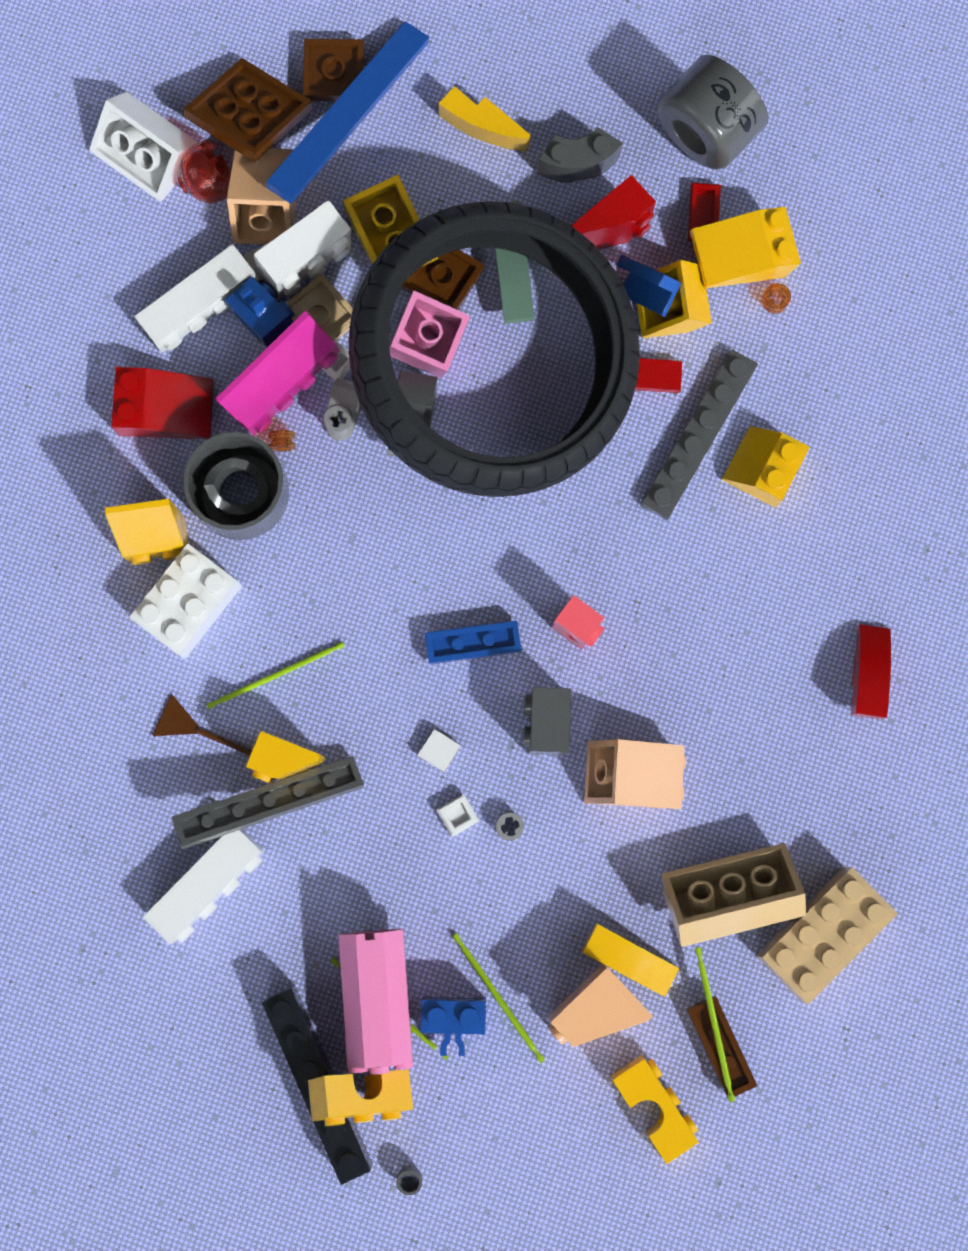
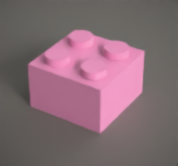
[389,290,470,379]

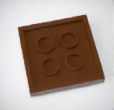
[183,58,312,162]

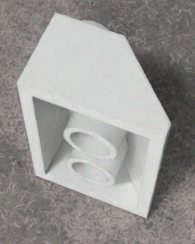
[89,92,198,202]

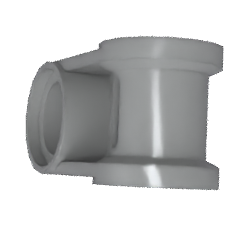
[324,378,362,441]

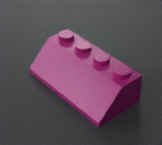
[215,311,340,436]

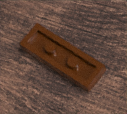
[686,995,758,1099]

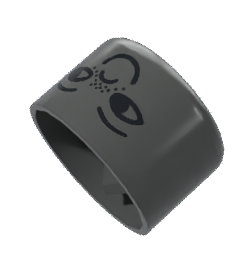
[657,55,769,170]
[183,432,289,540]

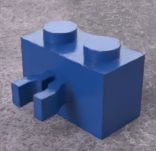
[225,277,295,348]
[420,996,486,1056]

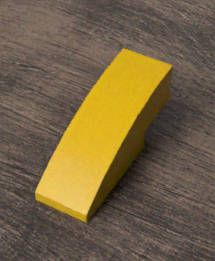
[438,86,530,151]
[581,923,679,997]

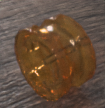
[762,283,791,314]
[268,430,296,452]

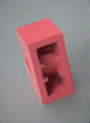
[552,595,605,650]

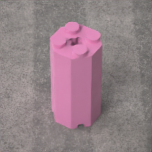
[338,929,414,1074]

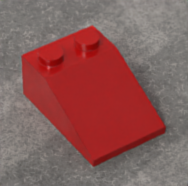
[571,175,656,250]
[111,367,214,439]

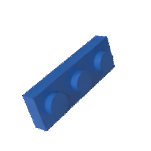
[425,620,522,665]

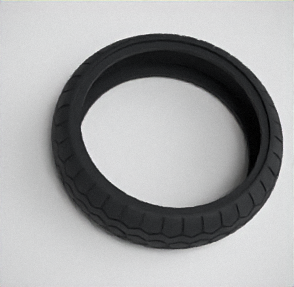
[348,201,640,497]

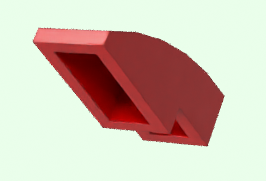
[850,624,891,720]

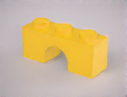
[610,1055,699,1164]
[308,1069,413,1126]

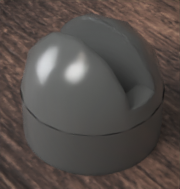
[396,1165,423,1195]

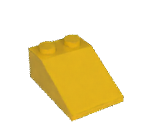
[343,174,438,267]
[690,207,801,289]
[105,499,188,565]

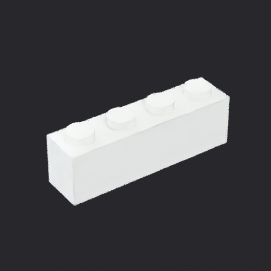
[134,244,257,353]
[143,829,264,945]

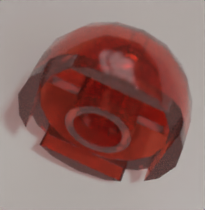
[178,139,231,204]

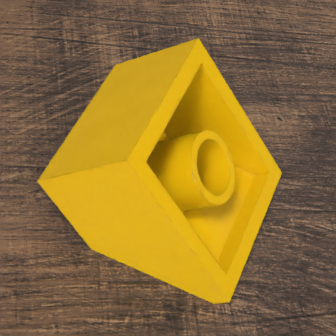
[637,260,712,338]
[722,426,810,508]
[246,731,326,783]

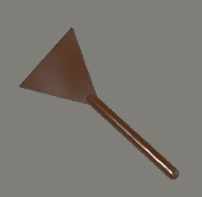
[153,693,252,756]

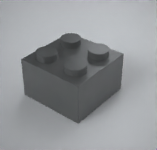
[523,687,571,756]

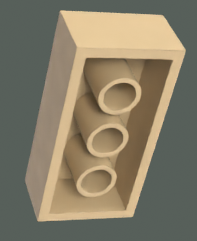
[661,843,806,947]
[756,867,898,1005]

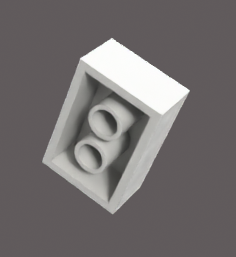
[254,200,351,299]
[129,544,242,659]

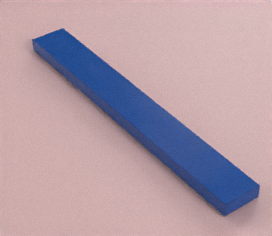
[266,21,430,204]

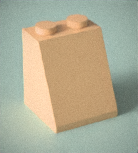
[227,148,296,245]
[584,739,686,809]
[548,964,653,1047]

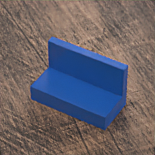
[616,254,681,317]

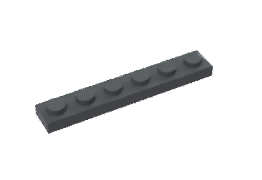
[641,349,758,521]
[171,756,364,850]

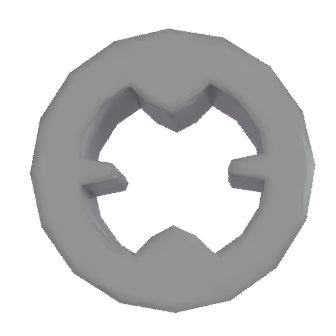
[496,812,524,841]

